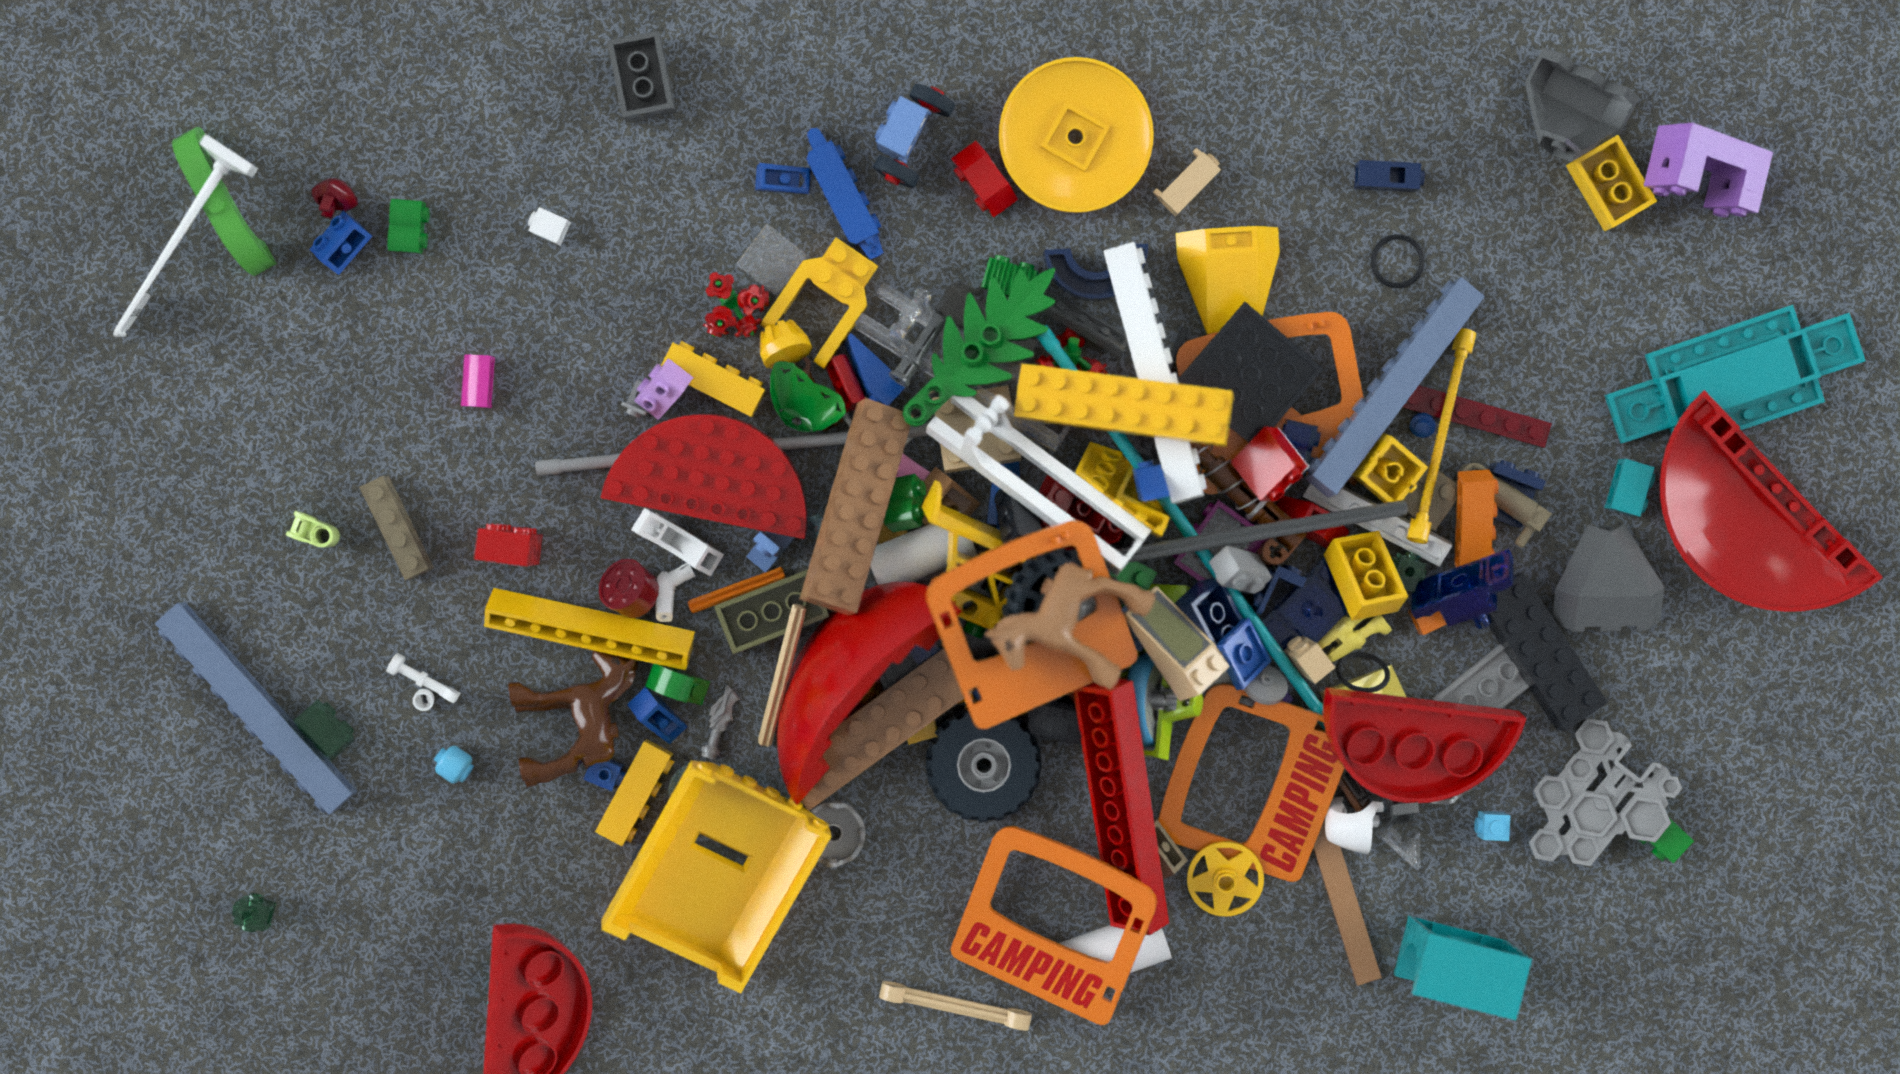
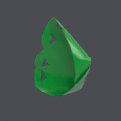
[770,361,846,433]

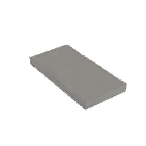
[1432,644,1529,709]

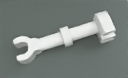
[386,653,461,703]

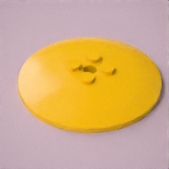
[999,57,1154,213]

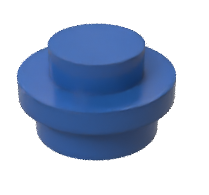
[1410,413,1436,438]

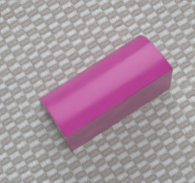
[461,355,495,408]

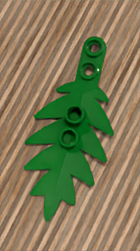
[903,268,1055,427]

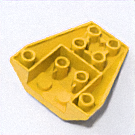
[1175,226,1280,335]

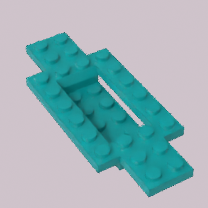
[1604,305,1866,444]

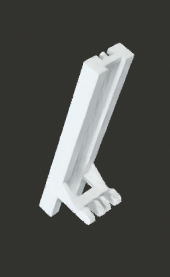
[926,395,1151,576]

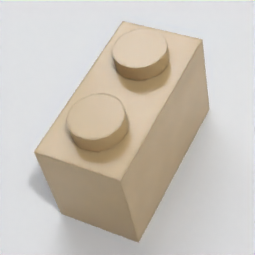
[1283,635,1335,684]

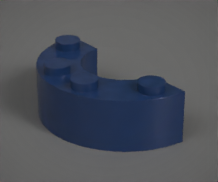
[1043,244,1148,301]

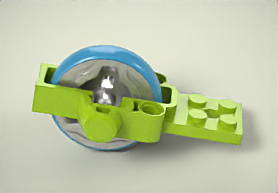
[1119,584,1203,760]

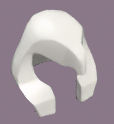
[1325,797,1384,854]

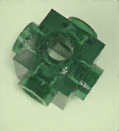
[1391,551,1427,593]
[232,893,277,932]

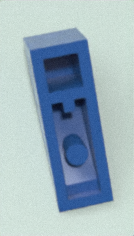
[844,333,906,406]

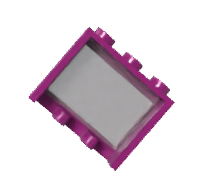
[1172,500,1265,581]

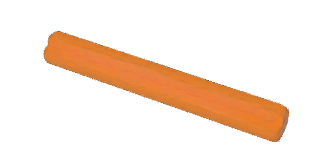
[688,567,786,613]

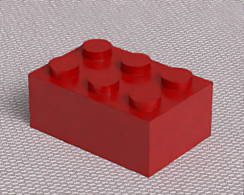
[474,523,543,566]

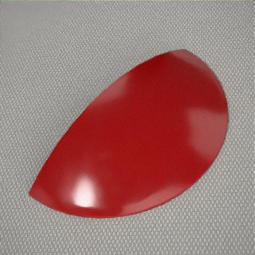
[1660,390,1883,612]
[777,582,962,805]

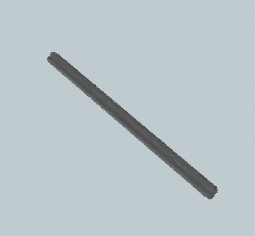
[1116,500,1408,563]

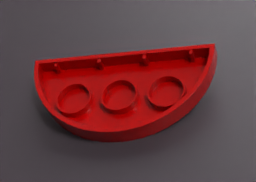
[1323,688,1527,803]
[483,924,592,1074]

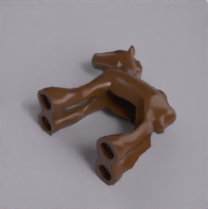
[508,651,638,788]

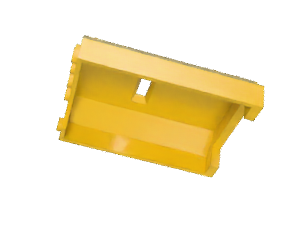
[601,760,832,993]

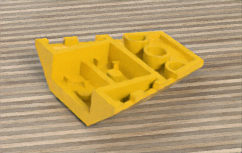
[1075,442,1170,539]

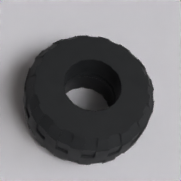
[1027,701,1082,745]

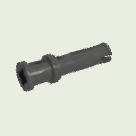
[889,313,946,387]

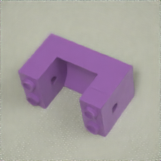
[1644,123,1773,217]

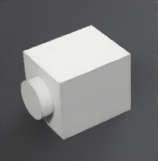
[528,207,571,246]

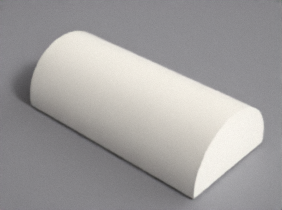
[870,512,978,585]
[1059,925,1172,973]

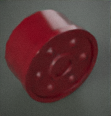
[599,559,659,618]

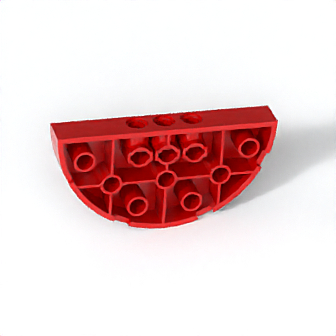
[600,414,808,539]

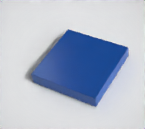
[1216,618,1271,690]

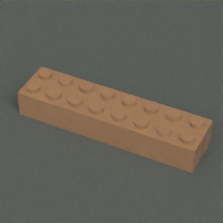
[800,398,914,615]
[779,648,977,811]

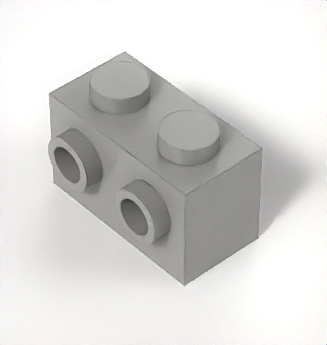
[1209,545,1272,594]

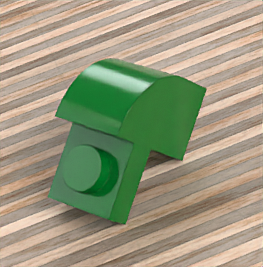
[645,664,711,705]

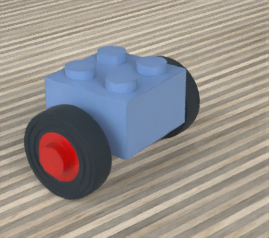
[873,84,955,188]

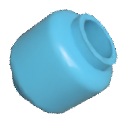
[434,745,474,784]

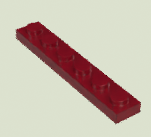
[1402,385,1552,448]

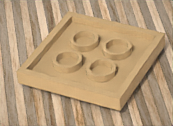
[932,385,1021,474]

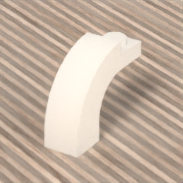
[631,508,724,576]

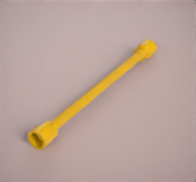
[1406,328,1476,544]

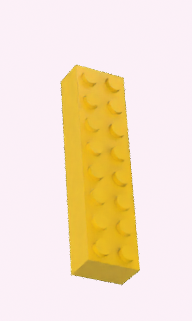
[1014,364,1234,447]

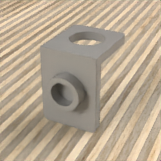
[621,380,650,419]

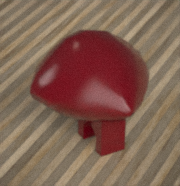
[310,178,358,219]

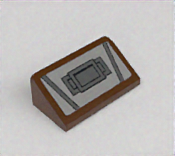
[1338,769,1370,812]

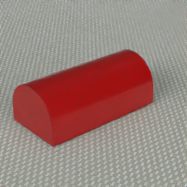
[825,354,866,412]

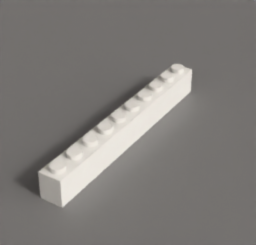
[1104,242,1207,504]

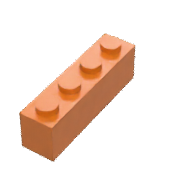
[1454,469,1499,575]

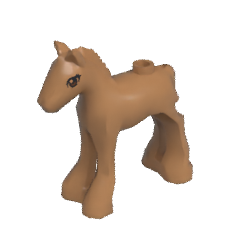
[985,563,1155,689]

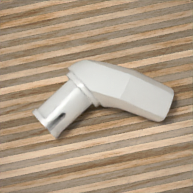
[655,563,696,622]

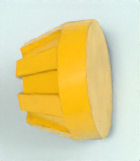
[760,319,812,369]

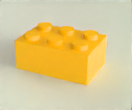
[1565,135,1657,231]
[1323,531,1408,621]

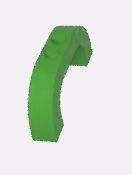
[172,127,277,276]

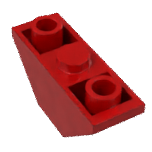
[1277,496,1349,549]

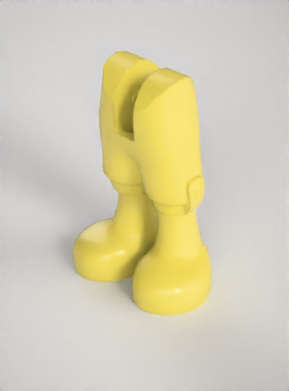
[1315,615,1392,662]

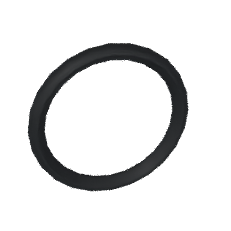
[1371,234,1425,288]
[1336,652,1390,693]

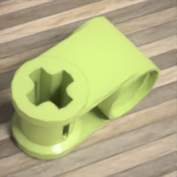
[286,511,340,548]

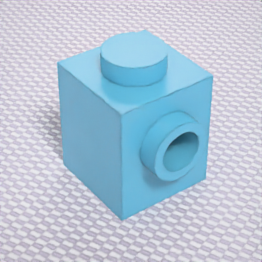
[1474,811,1510,841]

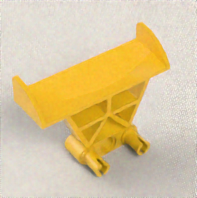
[921,480,1037,630]

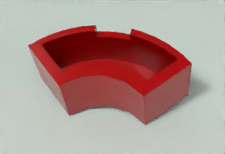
[951,141,1018,218]

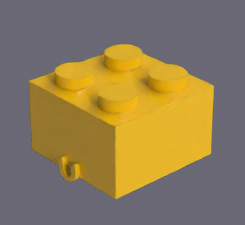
[1352,433,1428,503]

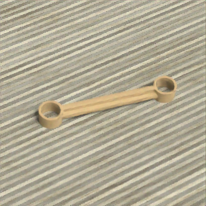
[879,981,1032,1031]

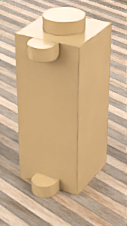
[1153,148,1221,217]

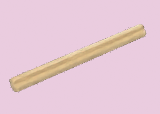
[758,604,806,747]

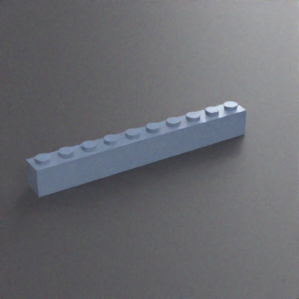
[1304,277,1485,498]
[155,602,357,815]

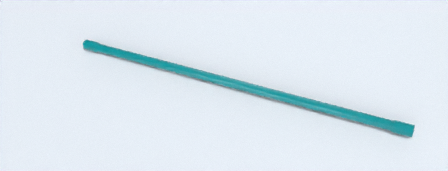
[1036,325,1325,731]

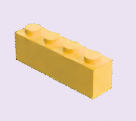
[661,341,767,418]
[595,739,675,846]

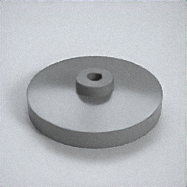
[1244,665,1288,705]

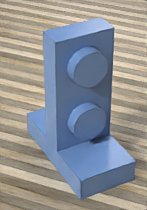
[746,531,795,573]

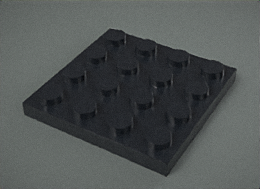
[1178,302,1324,443]

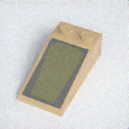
[1124,586,1230,701]

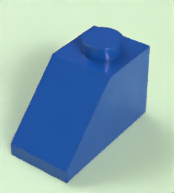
[1132,460,1170,501]
[627,686,688,744]

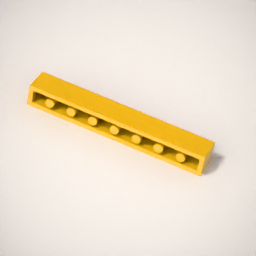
[484,588,695,671]

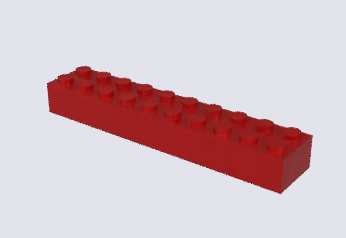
[1073,678,1169,936]

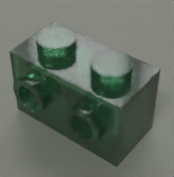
[294,699,354,762]

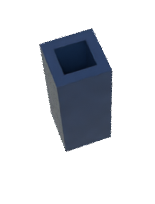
[1354,160,1425,192]

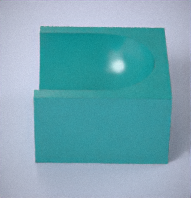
[1393,916,1532,1020]

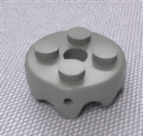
[810,801,866,867]

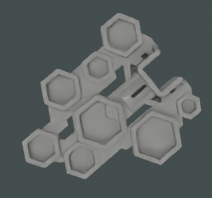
[1528,718,1682,866]

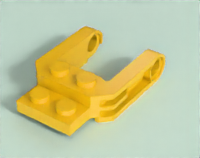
[760,237,879,369]

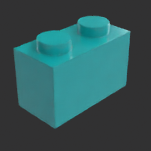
[1604,459,1655,517]

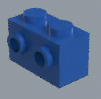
[310,210,372,275]

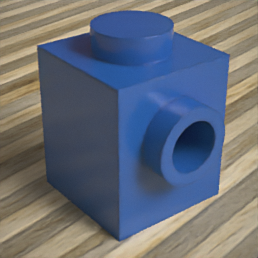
[583,759,626,791]

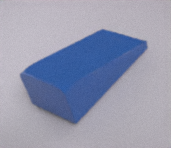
[755,163,811,194]

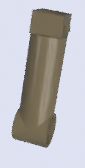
[1457,463,1552,548]

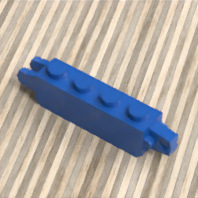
[807,127,884,260]

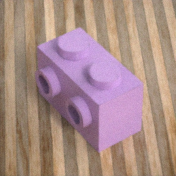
[634,358,693,420]

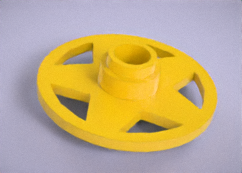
[1187,841,1264,917]

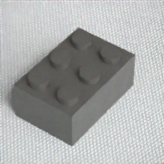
[607,31,677,123]

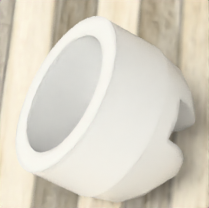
[413,689,435,711]

